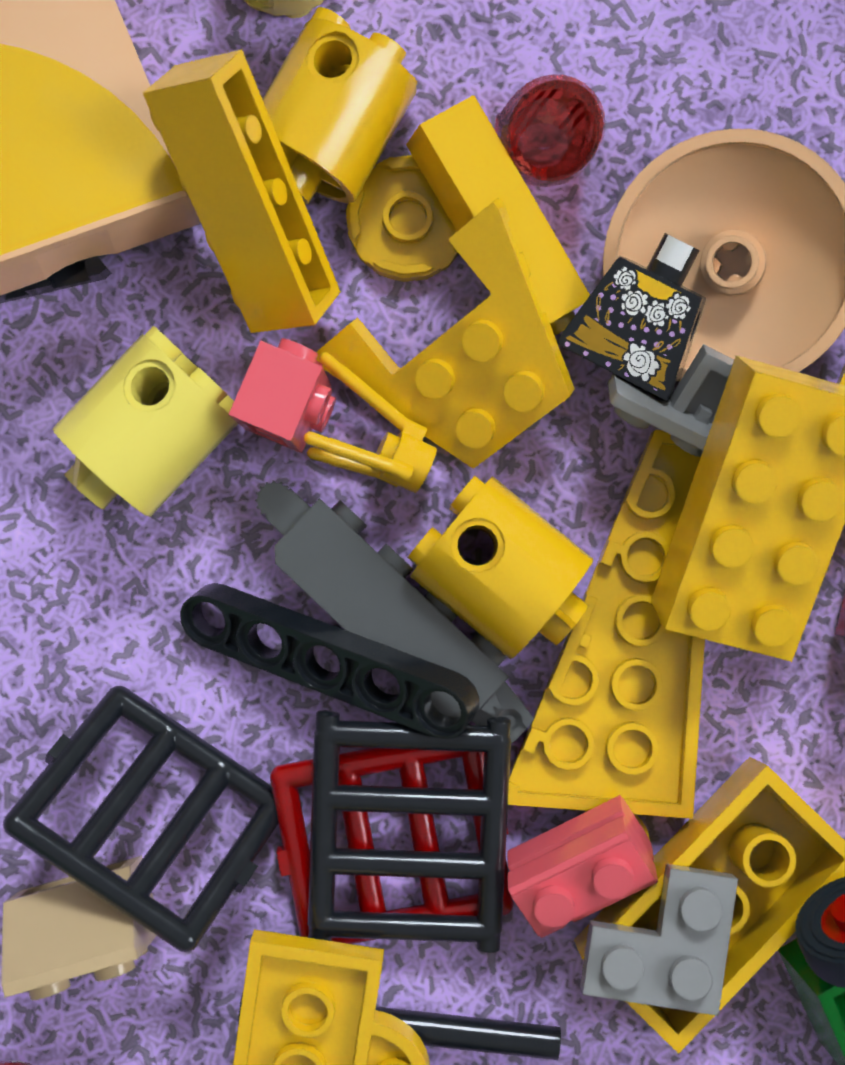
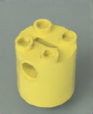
[53,325,238,517]

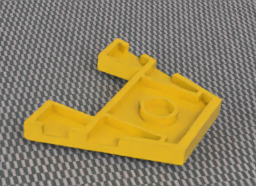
[316,197,575,469]

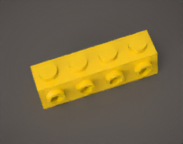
[142,49,341,333]

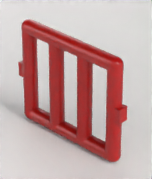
[270,748,514,944]

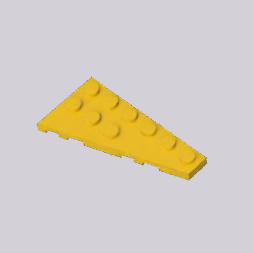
[508,430,705,819]

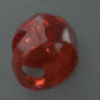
[494,74,606,187]

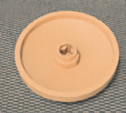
[603,129,845,381]

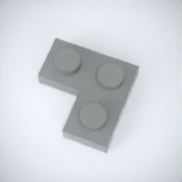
[580,864,738,1016]

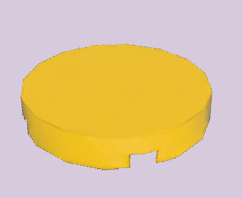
[346,155,459,282]

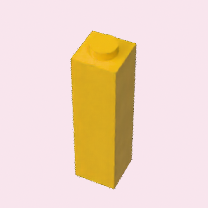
[406,95,590,336]

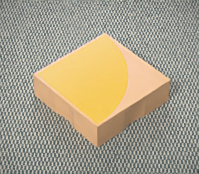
[0,0,201,296]

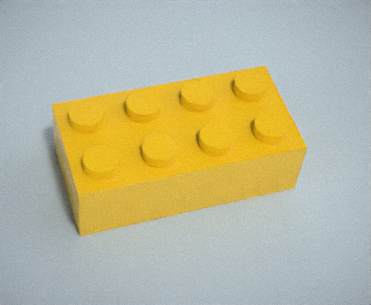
[651,355,845,662]
[574,757,845,1054]

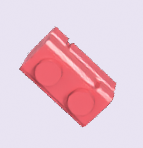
[508,795,658,938]

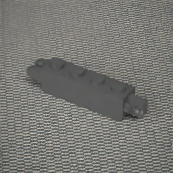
[255,480,534,744]

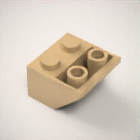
[1,855,156,1000]

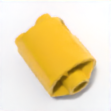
[263,7,417,205]
[407,476,593,659]

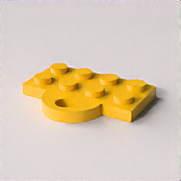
[233,929,430,1065]

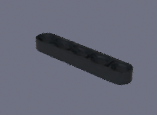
[180,583,479,739]

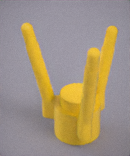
[303,352,437,493]

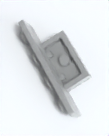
[607,344,734,457]

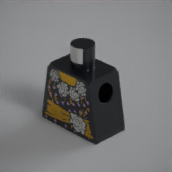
[557,233,706,401]

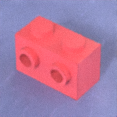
[228,338,336,453]

